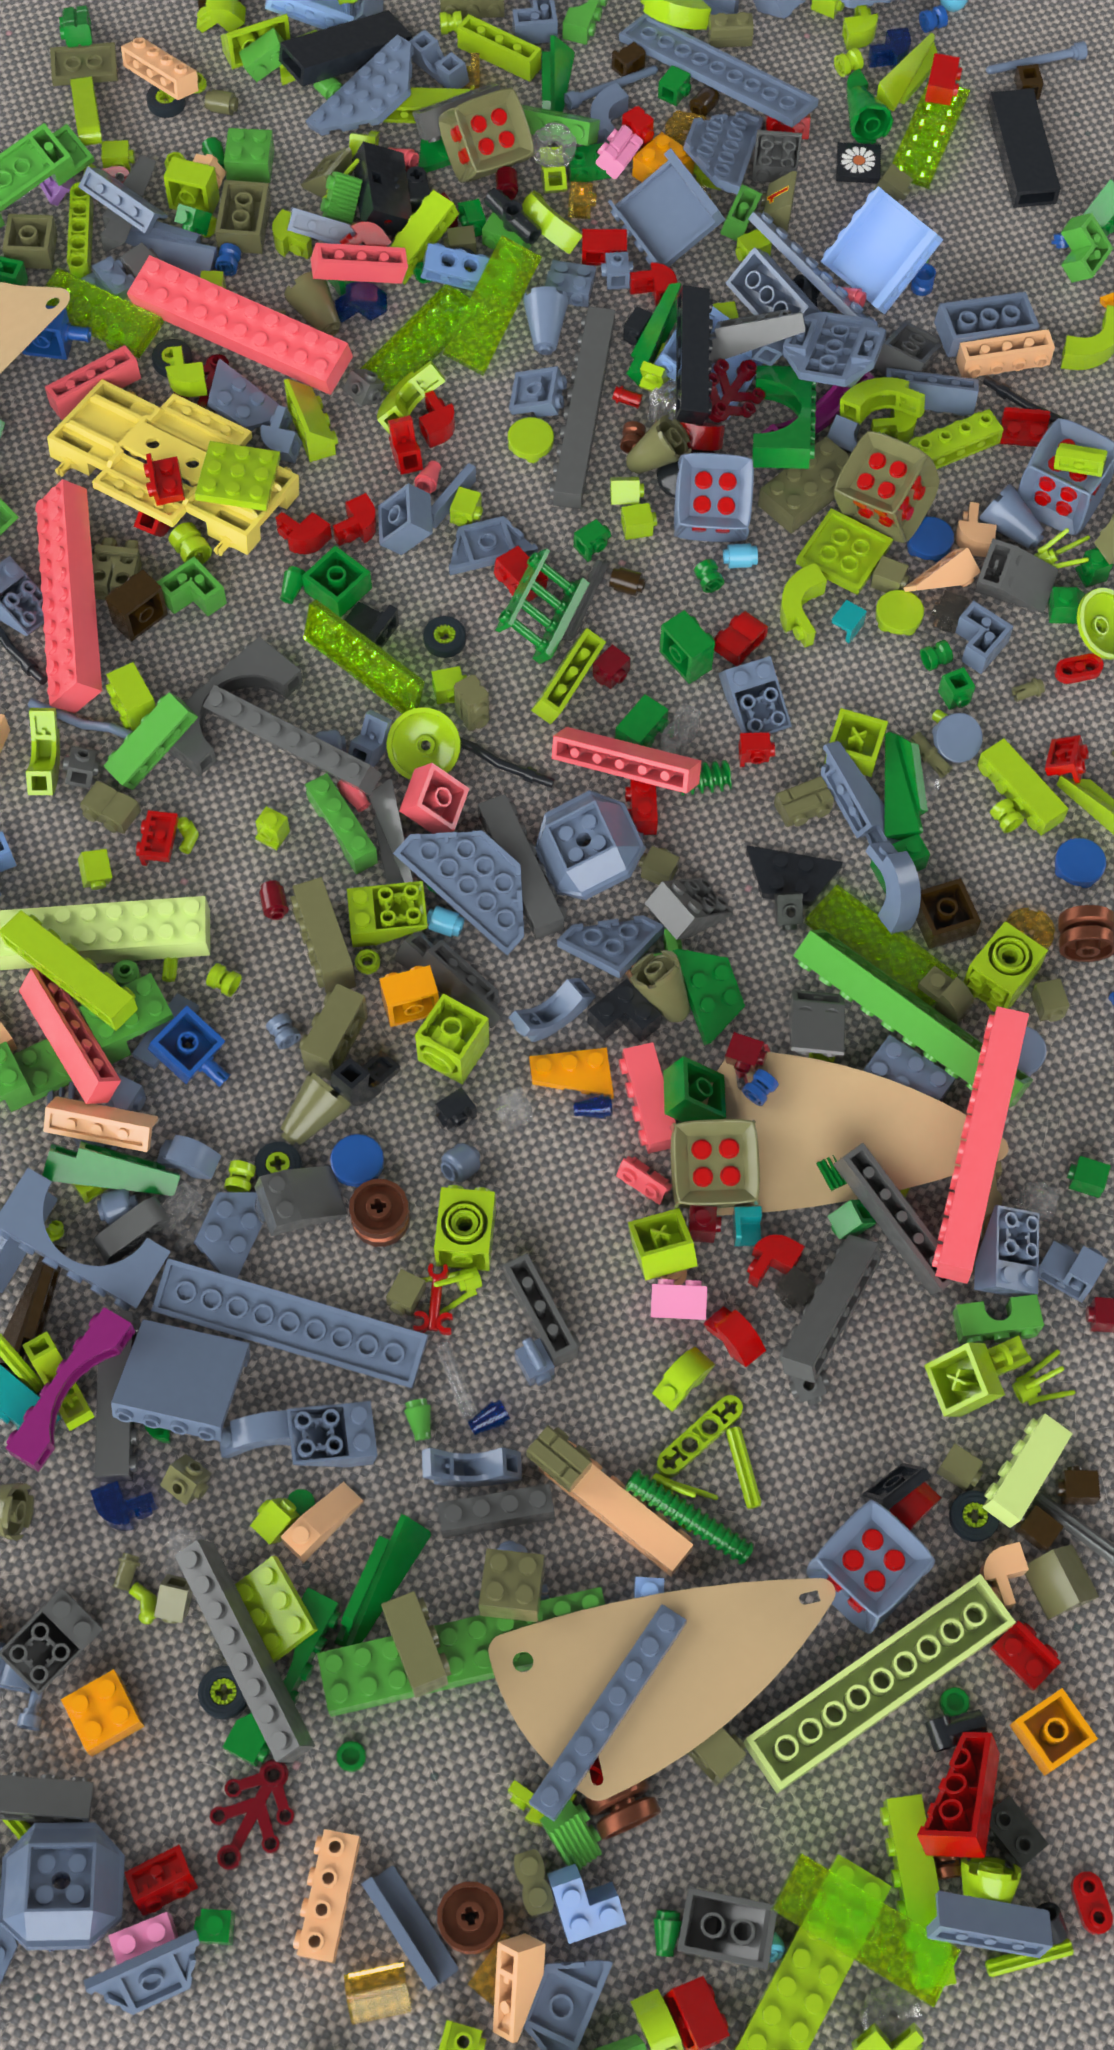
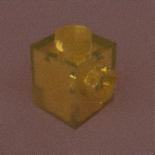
[568,181,597,219]

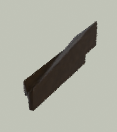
[0,1245,67,1369]

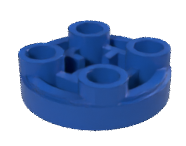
[906,516,954,562]
[1054,838,1106,888]
[330,1134,384,1187]

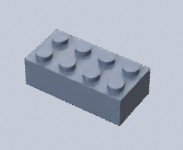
[725,247,821,316]
[934,292,1040,358]

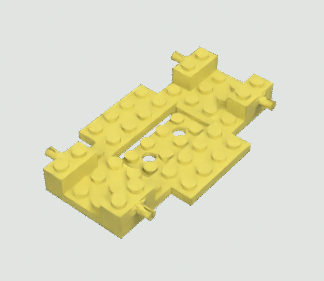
[47,379,299,556]

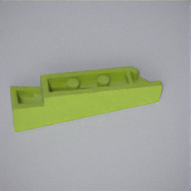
[876,32,937,111]
[1056,775,1114,835]

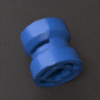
[919,5,948,33]
[215,243,242,276]
[911,263,936,296]
[742,1069,779,1106]

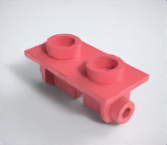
[616,1156,672,1205]

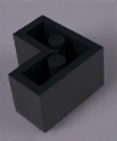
[587,979,662,1042]

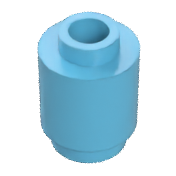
[723,543,758,568]
[427,906,465,938]

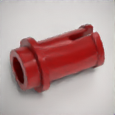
[612,386,643,409]

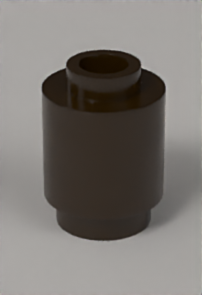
[689,86,720,118]
[609,567,646,596]

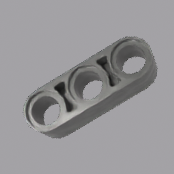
[93,1197,170,1264]

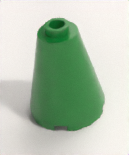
[847,86,893,144]

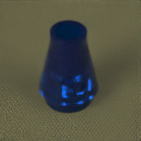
[573,1093,613,1119]
[467,1399,511,1436]

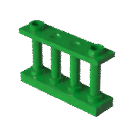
[495,548,590,664]

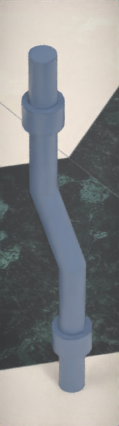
[28,698,133,739]

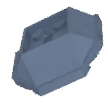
[783,312,886,388]
[535,790,646,900]
[0,1822,125,1950]

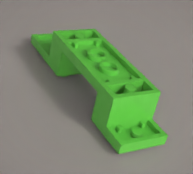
[0,123,95,228]
[0,973,174,1112]

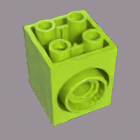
[963,921,1048,1012]
[415,993,489,1085]
[434,1185,496,1271]

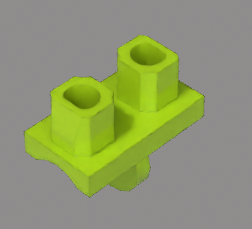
[988,1336,1032,1376]

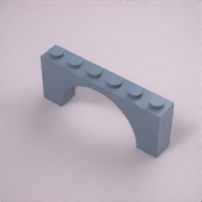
[0,1168,171,1311]

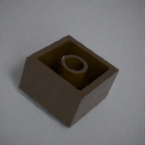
[105,570,168,642]
[916,878,981,949]

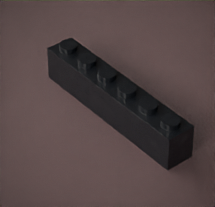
[675,285,713,425]

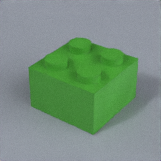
[224,128,275,183]

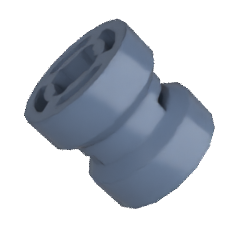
[266,1013,301,1049]

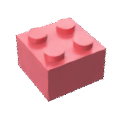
[399,763,470,834]

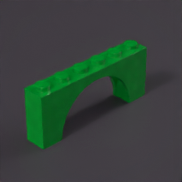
[752,365,816,469]

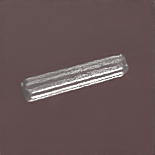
[436,1341,477,1419]

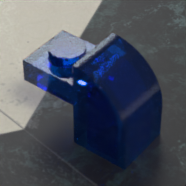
[867,27,911,70]
[335,281,388,323]
[90,1481,159,1531]

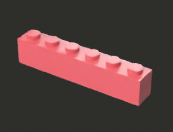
[552,727,701,794]
[19,968,121,1104]

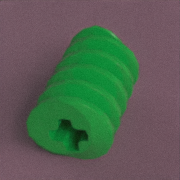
[680,760,731,796]

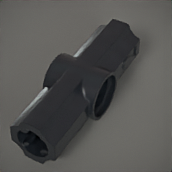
[484,187,542,245]

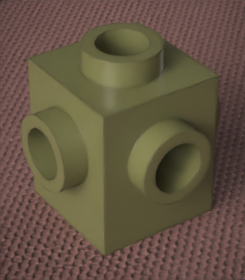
[160,1454,212,1505]

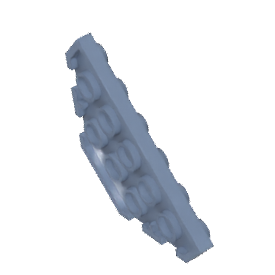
[306,34,414,136]
[683,111,764,195]
[393,830,524,956]

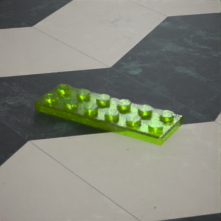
[892,80,970,189]
[443,235,542,376]
[45,268,164,359]
[360,284,481,393]
[303,599,425,714]
[804,884,958,1006]
[771,1853,961,2008]

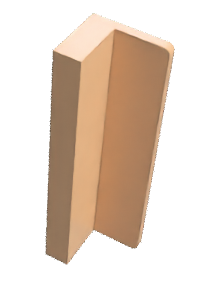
[43,1097,158,1152]

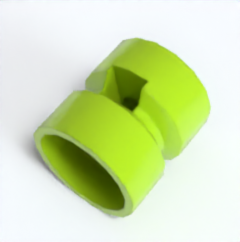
[168,522,212,565]

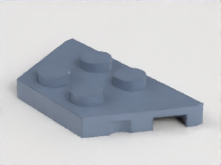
[207,359,281,431]
[449,516,538,576]
[194,1192,265,1278]
[84,1930,200,2015]
[524,1960,613,2050]

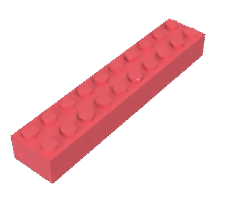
[127,255,353,395]
[35,479,102,714]
[932,1006,1029,1284]

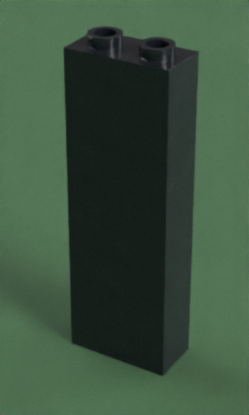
[279,10,413,87]
[987,88,1061,208]

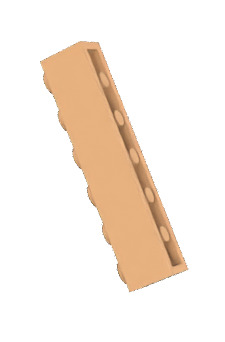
[539,1441,694,1577]

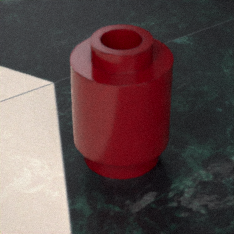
[495,166,518,200]
[259,880,289,920]

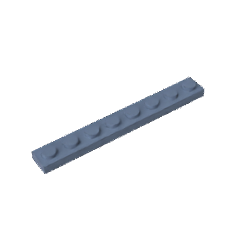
[748,212,879,326]
[529,1604,687,1822]

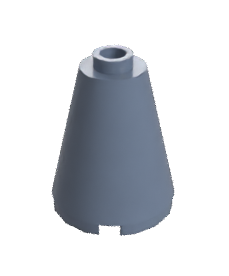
[523,286,568,355]
[978,484,1045,548]

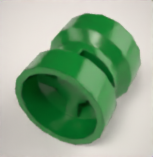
[694,559,725,593]
[920,640,953,671]

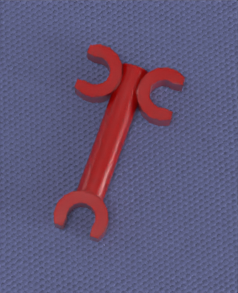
[413,1263,454,1335]

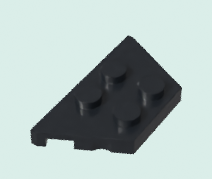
[746,845,843,906]

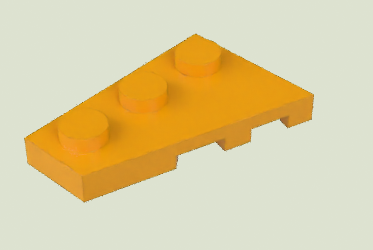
[529,1047,614,1099]

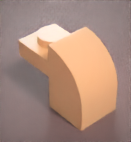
[955,502,997,558]
[979,1542,1029,1610]

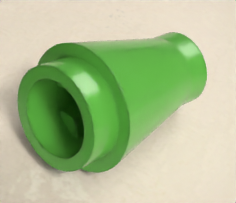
[404,1398,432,1441]

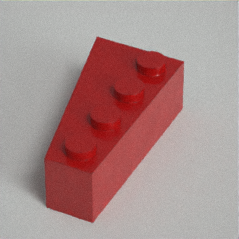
[917,1732,1000,1858]

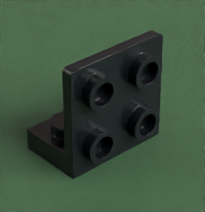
[333,602,399,660]

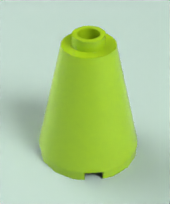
[960,1856,1022,1904]

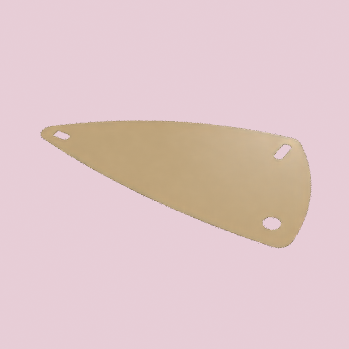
[702,1052,1009,1216]
[488,1578,836,1801]

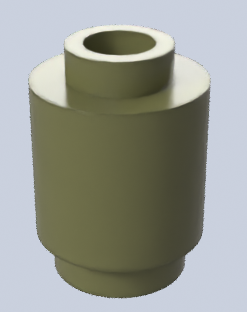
[205,89,239,115]

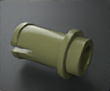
[1012,678,1045,702]
[112,1553,141,1592]

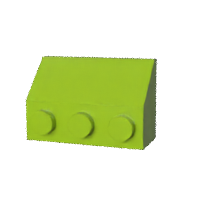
[220,14,291,69]
[284,379,338,462]

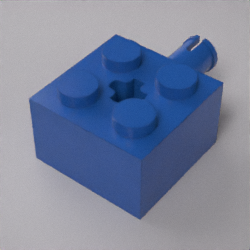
[22,306,92,360]
[148,1005,231,1087]

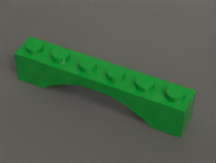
[222,1587,342,1768]

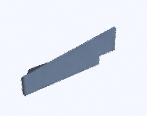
[125,221,218,277]
[821,741,900,844]

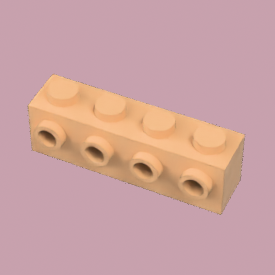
[121,37,198,100]
[956,329,1055,378]
[293,1829,361,1964]

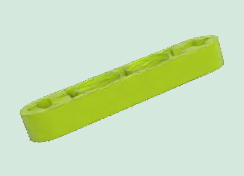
[657,1395,743,1478]

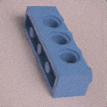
[421,243,517,299]

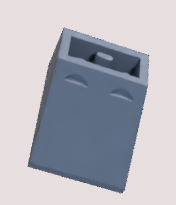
[0,556,44,636]
[718,656,792,733]
[974,1205,1039,1297]
[287,1401,378,1468]

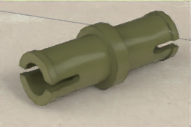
[910,731,953,778]

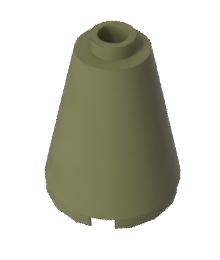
[284,271,341,336]
[626,415,691,474]
[630,950,690,1022]
[280,1071,351,1146]
[0,1483,34,1541]

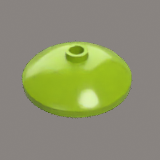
[1077,588,1114,660]
[387,708,461,780]

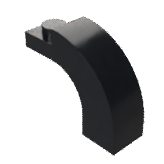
[331,1050,400,1106]

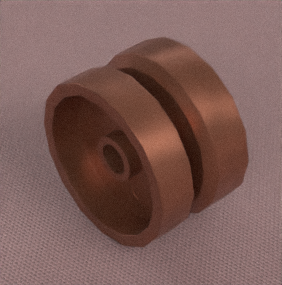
[1058,905,1114,962]
[349,1179,410,1247]
[585,1778,661,1841]
[437,1882,504,1954]

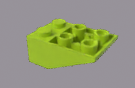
[346,881,428,948]

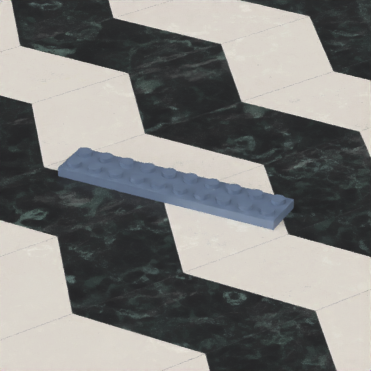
[619,14,819,127]
[151,1258,429,1388]

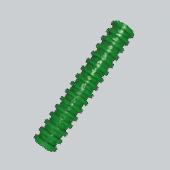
[625,1469,754,1565]

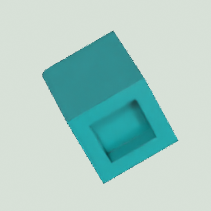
[832,600,867,644]
[732,1206,762,1246]

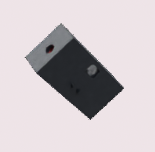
[352,141,412,237]

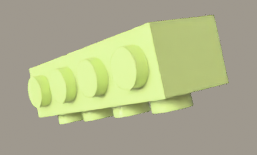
[982,1414,1073,1528]

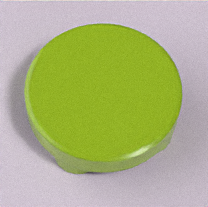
[508,417,554,463]
[875,590,924,636]

